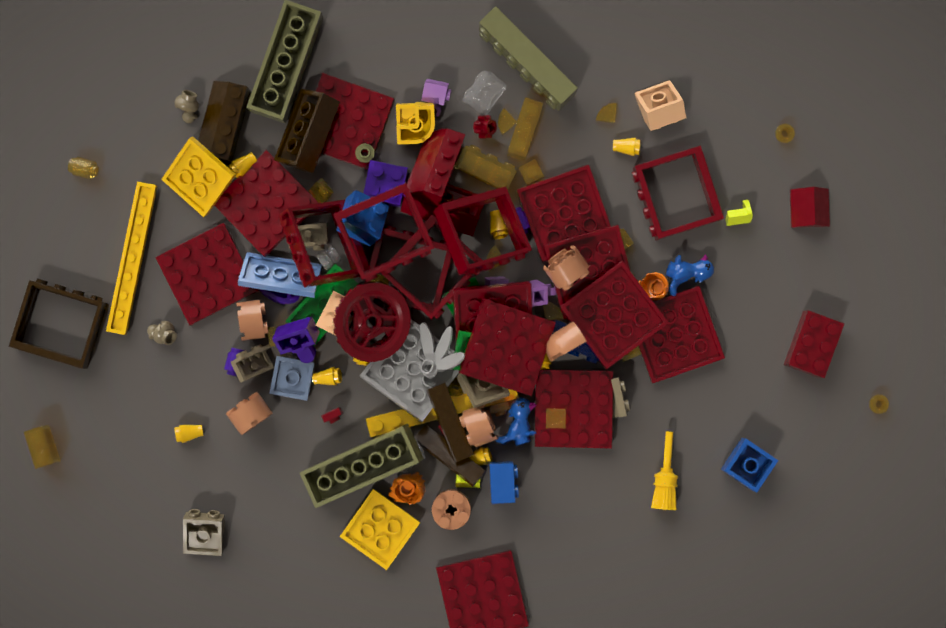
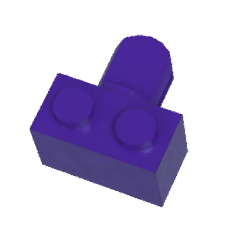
[272,316,320,363]

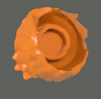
[389,472,425,505]

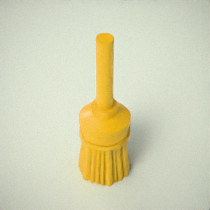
[651,431,678,510]

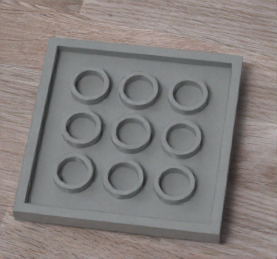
[360,319,459,423]

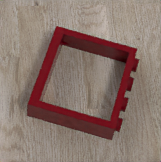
[631,145,724,241]
[333,183,434,281]
[434,186,532,276]
[279,199,370,288]
[380,215,483,320]
[365,225,452,311]

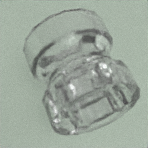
[316,245,342,271]

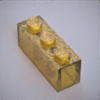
[507,97,543,161]
[455,145,517,190]

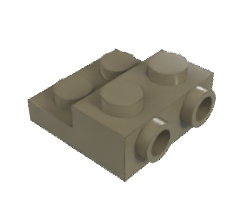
[457,373,510,408]
[183,509,225,556]

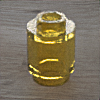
[68,157,99,180]

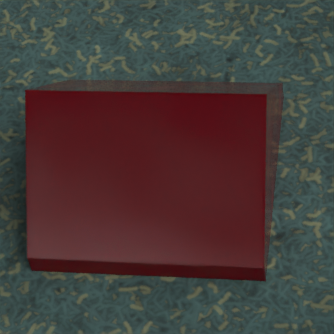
[790,187,830,228]

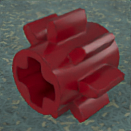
[473,115,497,139]

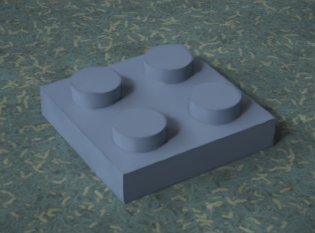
[269,356,315,401]

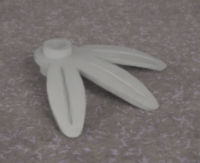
[420,322,465,378]

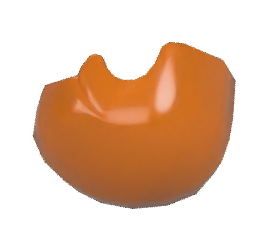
[639,272,669,301]

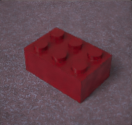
[783,310,844,378]

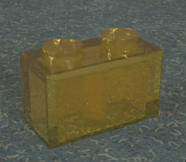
[24,425,60,469]

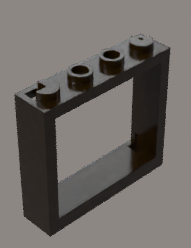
[8,278,108,369]

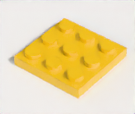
[161,137,236,217]
[340,489,420,570]

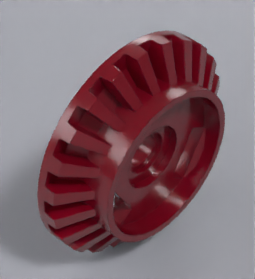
[333,282,411,362]

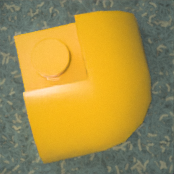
[396,102,435,144]

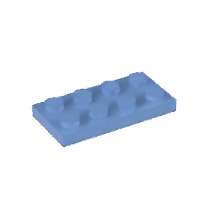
[238,252,322,298]

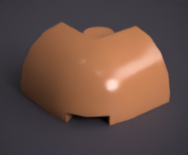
[546,322,586,362]

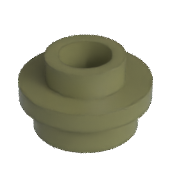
[355,143,375,163]

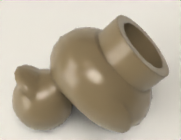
[174,90,199,123]
[147,321,177,345]

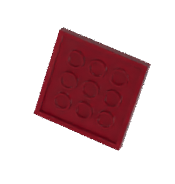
[316,73,394,170]
[214,150,319,257]
[517,165,611,262]
[155,223,259,326]
[543,225,630,319]
[560,261,669,369]
[453,281,532,342]
[639,286,725,384]
[458,298,556,396]
[535,370,613,449]
[436,550,529,628]

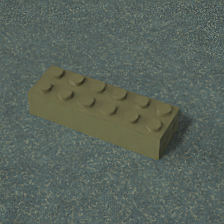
[246,0,323,124]
[479,6,578,111]
[300,424,424,508]

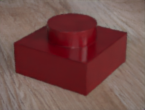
[321,407,343,424]

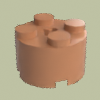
[543,246,589,291]
[237,300,268,341]
[226,391,273,435]
[459,404,498,447]
[432,489,471,530]

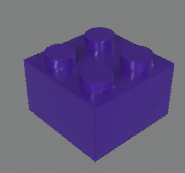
[363,160,409,208]

